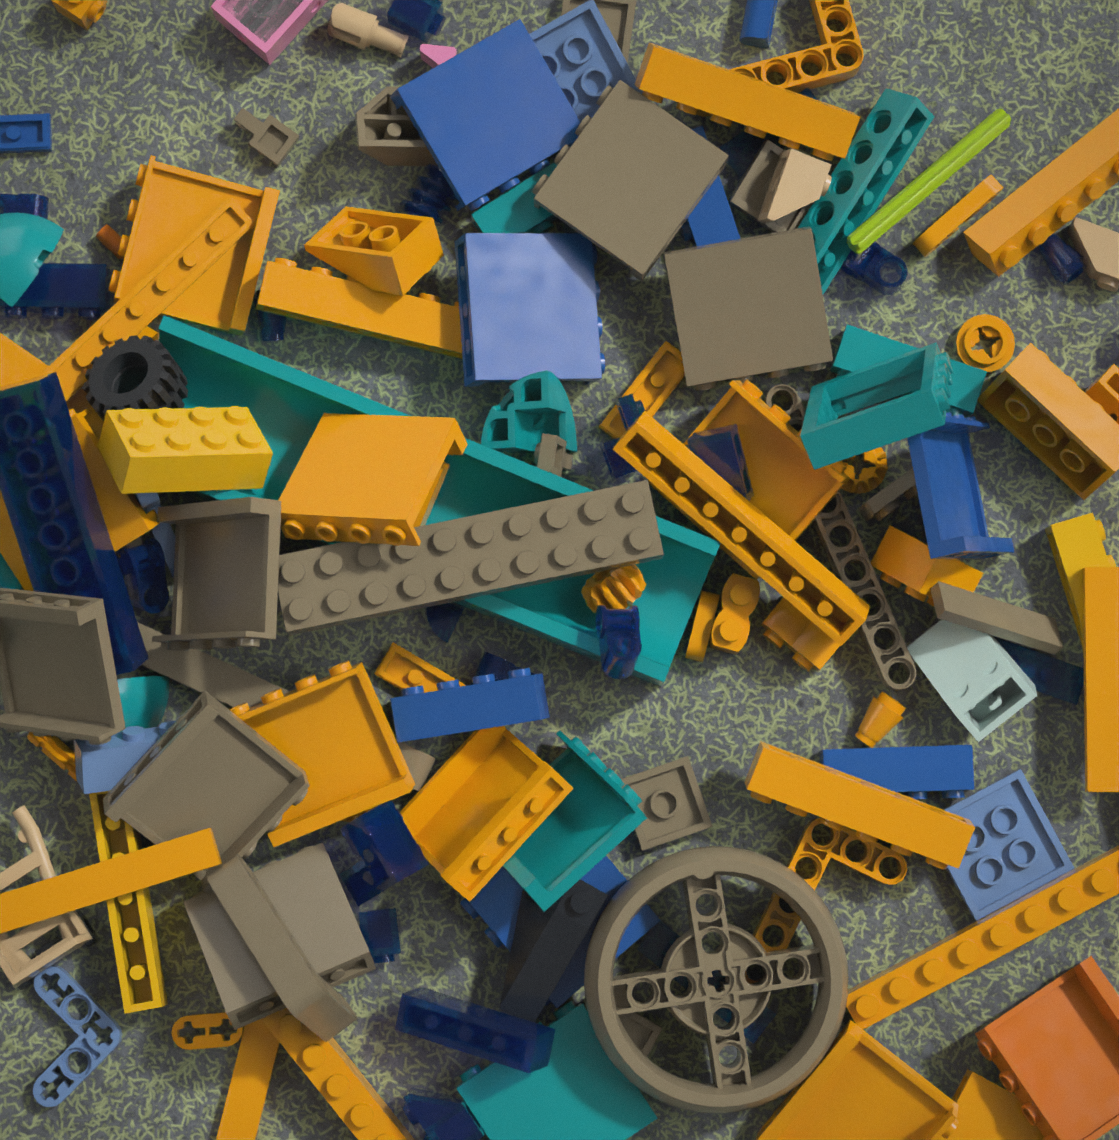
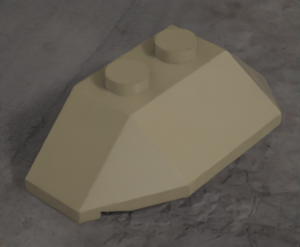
[355,86,438,167]

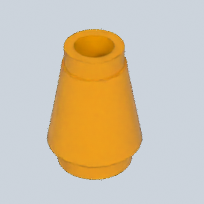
[855,691,906,748]

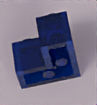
[339,800,429,907]

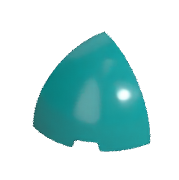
[0,213,64,307]
[481,370,578,453]
[117,676,170,732]

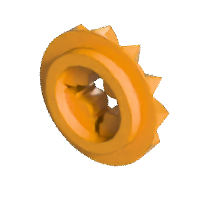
[955,314,1015,372]
[841,447,888,494]

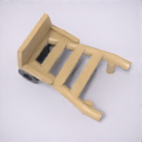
[0,805,99,990]

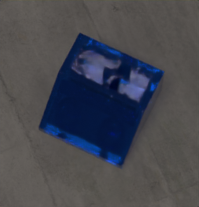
[402,1087,485,1140]

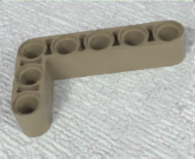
[206,854,357,1042]

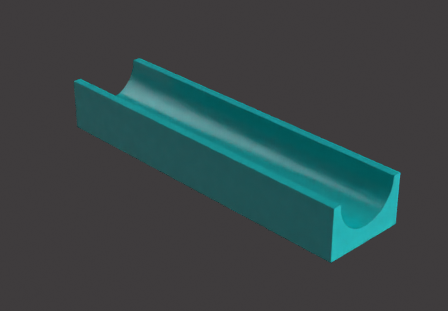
[158,315,721,687]

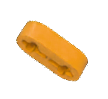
[685,590,720,663]
[171,1012,244,1050]

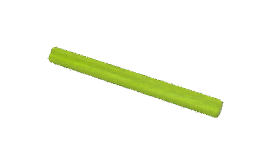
[846,108,1011,254]

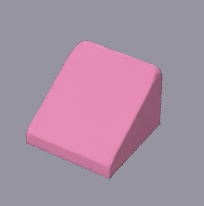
[420,44,457,68]

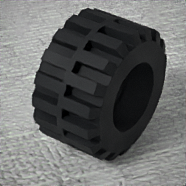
[84,335,188,421]

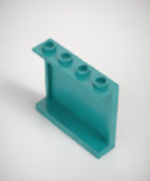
[502,730,647,912]
[456,1000,657,1140]

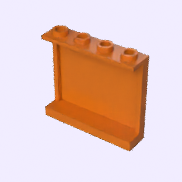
[975,956,1119,1140]

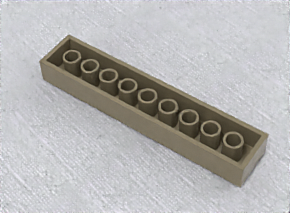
[278,480,664,635]

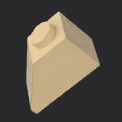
[757,149,832,224]
[1067,217,1119,292]

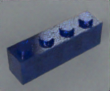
[0,263,111,320]
[395,987,556,1073]

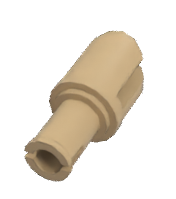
[327,3,409,58]

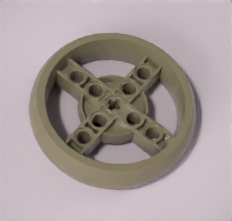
[584,846,849,1113]

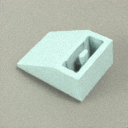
[907,619,1037,742]

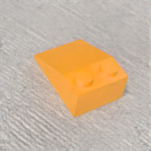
[304,206,444,295]

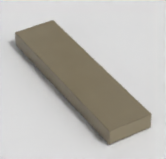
[931,581,1063,655]

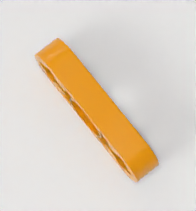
[913,174,1003,257]

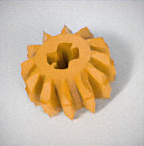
[581,565,647,619]

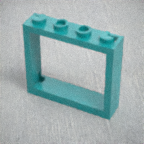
[800,342,953,470]

